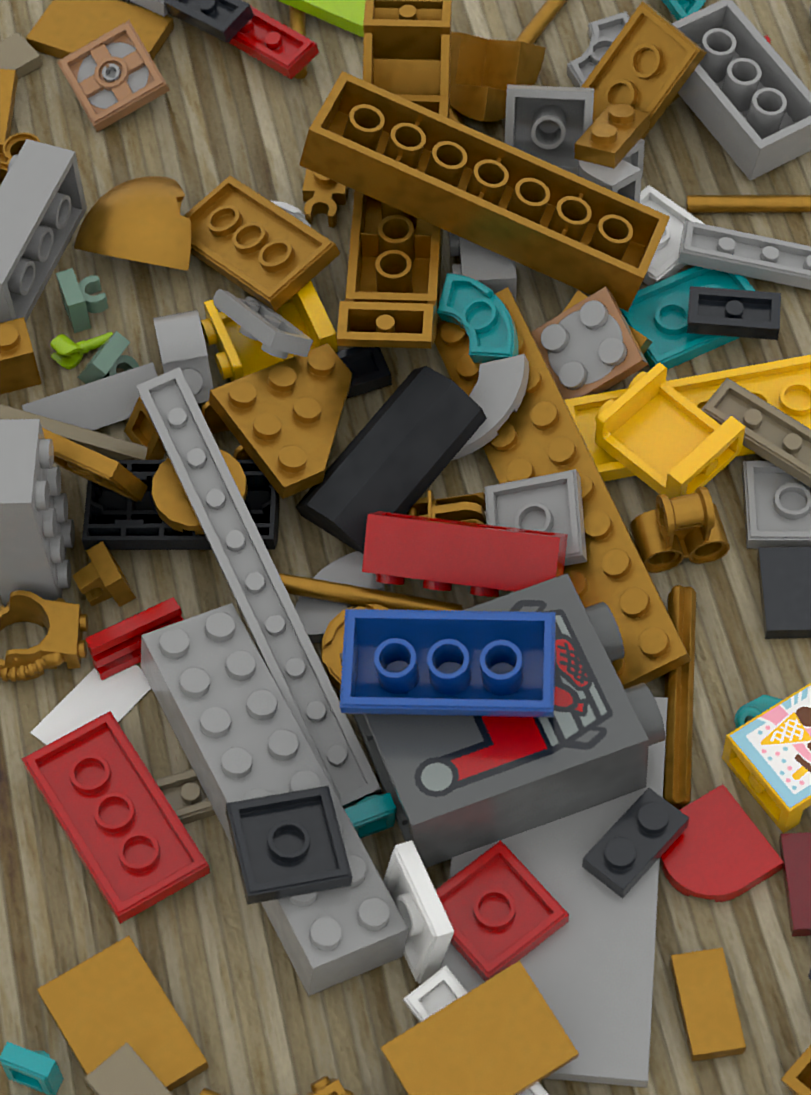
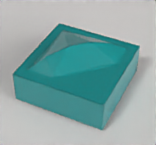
[344,792,396,839]
[0,1041,64,1095]

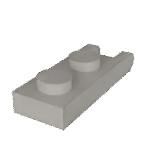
[213,289,313,359]

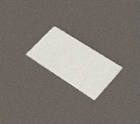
[30,664,151,745]

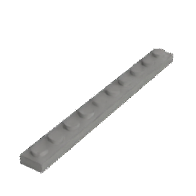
[136,367,381,809]

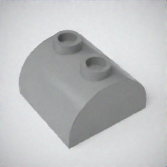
[505,84,594,175]

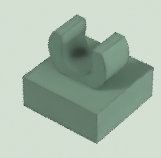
[56,268,108,333]
[78,331,139,384]

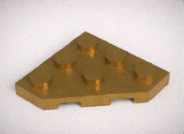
[209,343,352,499]

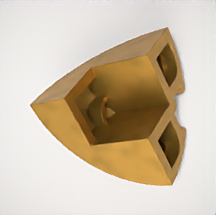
[450,32,546,122]
[74,176,191,271]

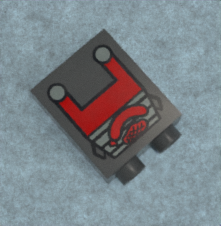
[340,573,665,868]

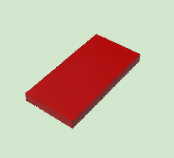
[22,711,210,924]

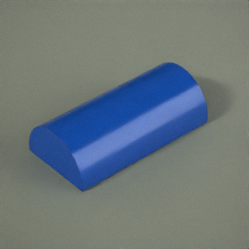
[340,609,556,717]

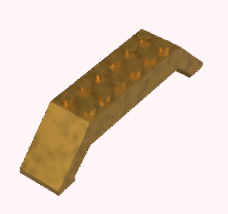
[337,0,452,349]

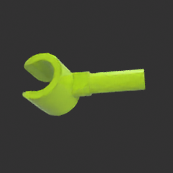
[50,332,113,369]

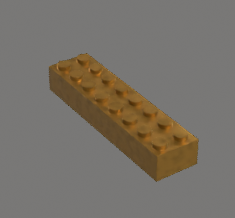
[299,71,670,311]

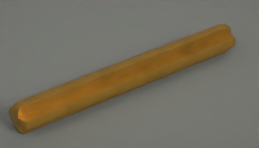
[663,585,696,810]

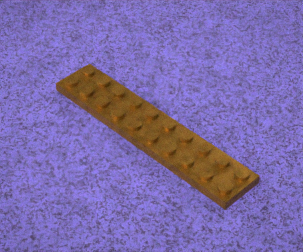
[434,287,692,689]

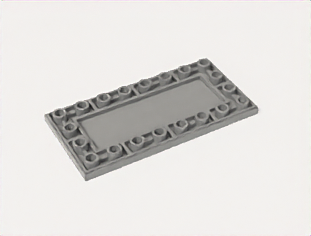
[440,697,668,1088]

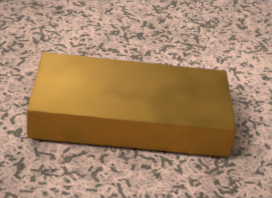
[670,947,746,1062]

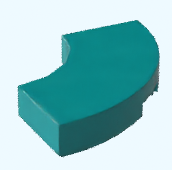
[437,273,519,363]

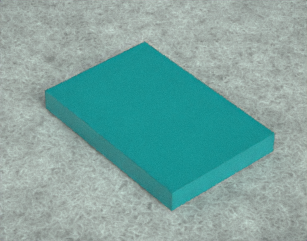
[620,266,755,370]

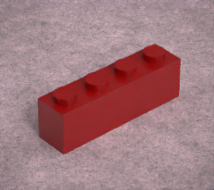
[362,511,568,597]

